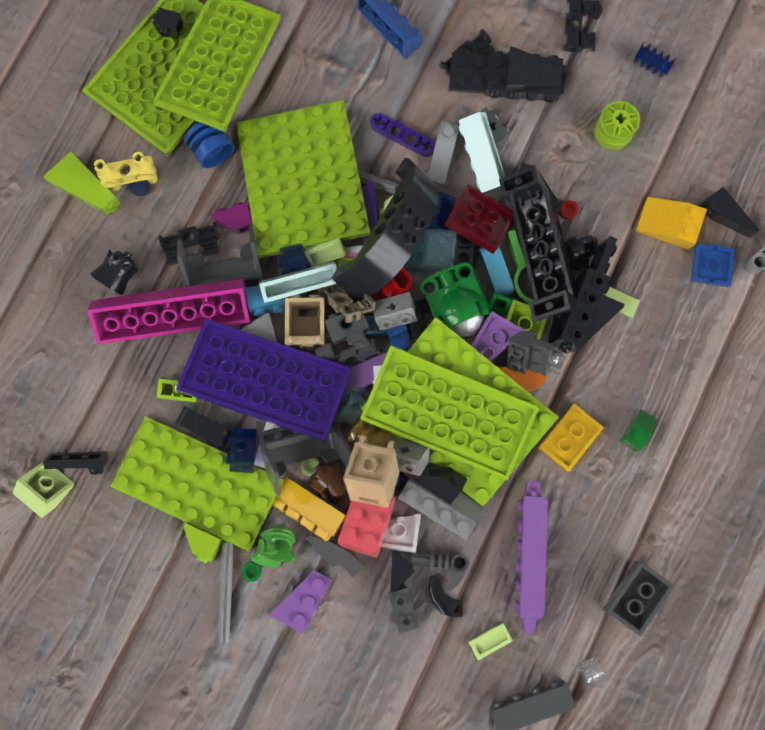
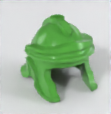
[251,524,296,568]

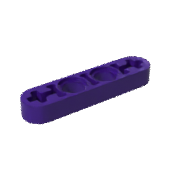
[370,113,435,157]

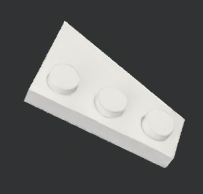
[381,513,421,553]

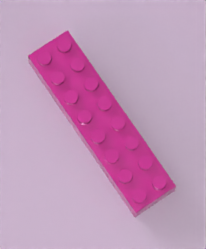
[87,279,250,345]

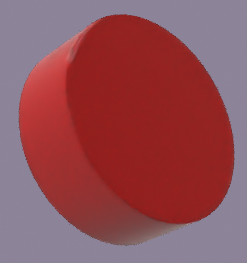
[559,200,579,220]

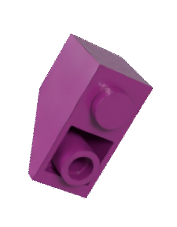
[211,203,253,234]

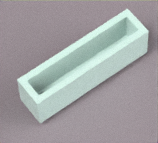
[459,112,505,193]
[259,262,337,303]

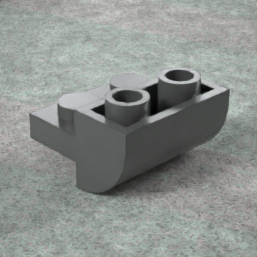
[506,331,553,376]

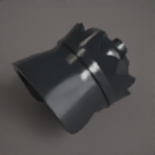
[90,249,138,295]

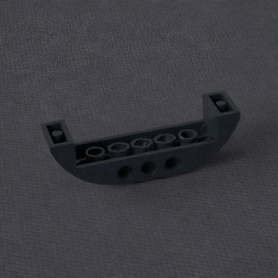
[331,158,439,302]
[499,166,576,322]

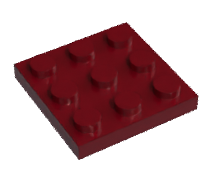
[444,184,514,254]

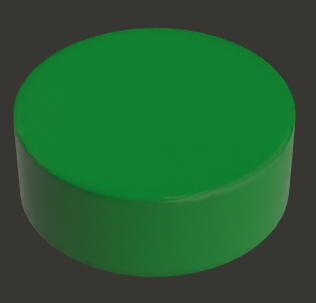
[242,561,262,582]

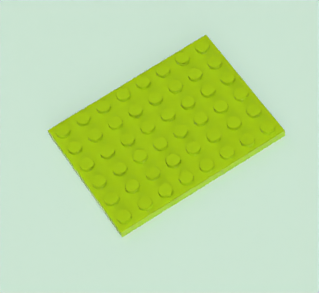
[82,0,204,157]
[236,100,370,258]
[361,317,559,507]

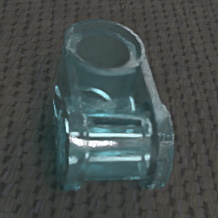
[334,387,365,425]

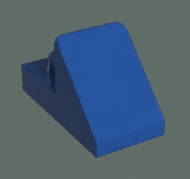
[385,325,413,351]

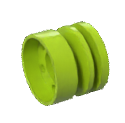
[594,101,640,150]

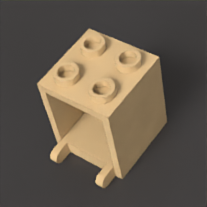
[285,295,327,351]
[344,435,399,508]

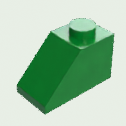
[620,409,657,452]

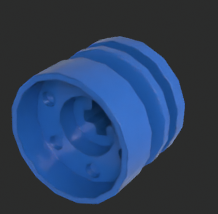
[184,122,235,169]

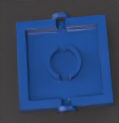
[691,244,735,287]

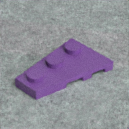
[269,570,332,634]

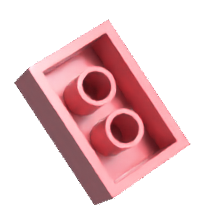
[338,496,395,558]

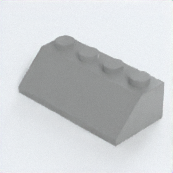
[398,478,485,540]

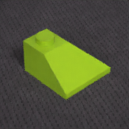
[504,299,547,340]

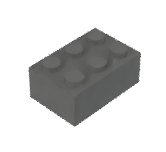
[602,561,675,636]

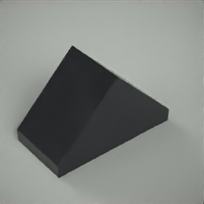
[390,550,415,591]

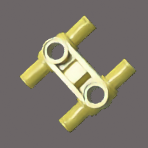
[94,152,158,191]

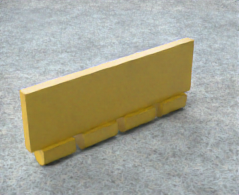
[273,477,346,541]

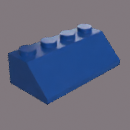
[357,0,421,59]

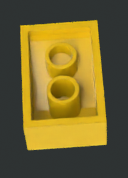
[635,197,707,250]

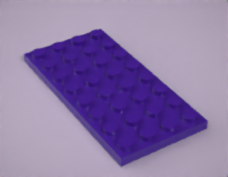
[176,319,352,442]

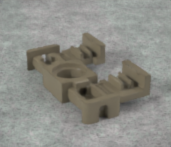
[320,284,375,323]

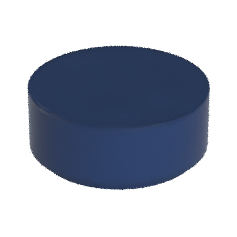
[129,180,149,196]

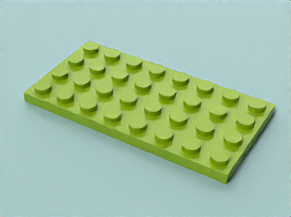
[153,0,281,132]
[360,345,540,480]
[110,416,284,552]

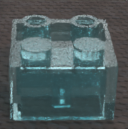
[409,229,456,273]

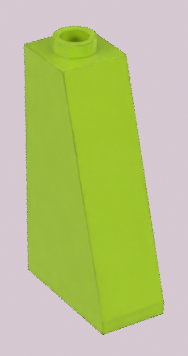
[43,151,121,215]

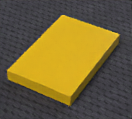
[538,403,605,472]

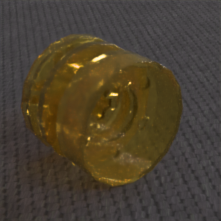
[346,420,395,451]

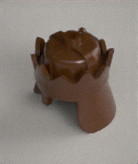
[307,460,349,504]

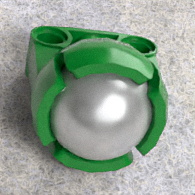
[420,263,490,338]

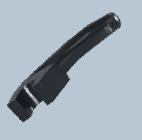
[428,576,462,617]

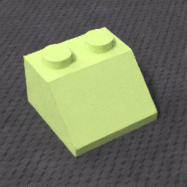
[13,461,74,518]

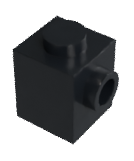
[153,8,184,38]

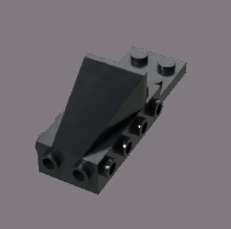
[449,47,566,103]
[550,236,625,354]

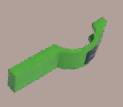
[505,230,535,305]

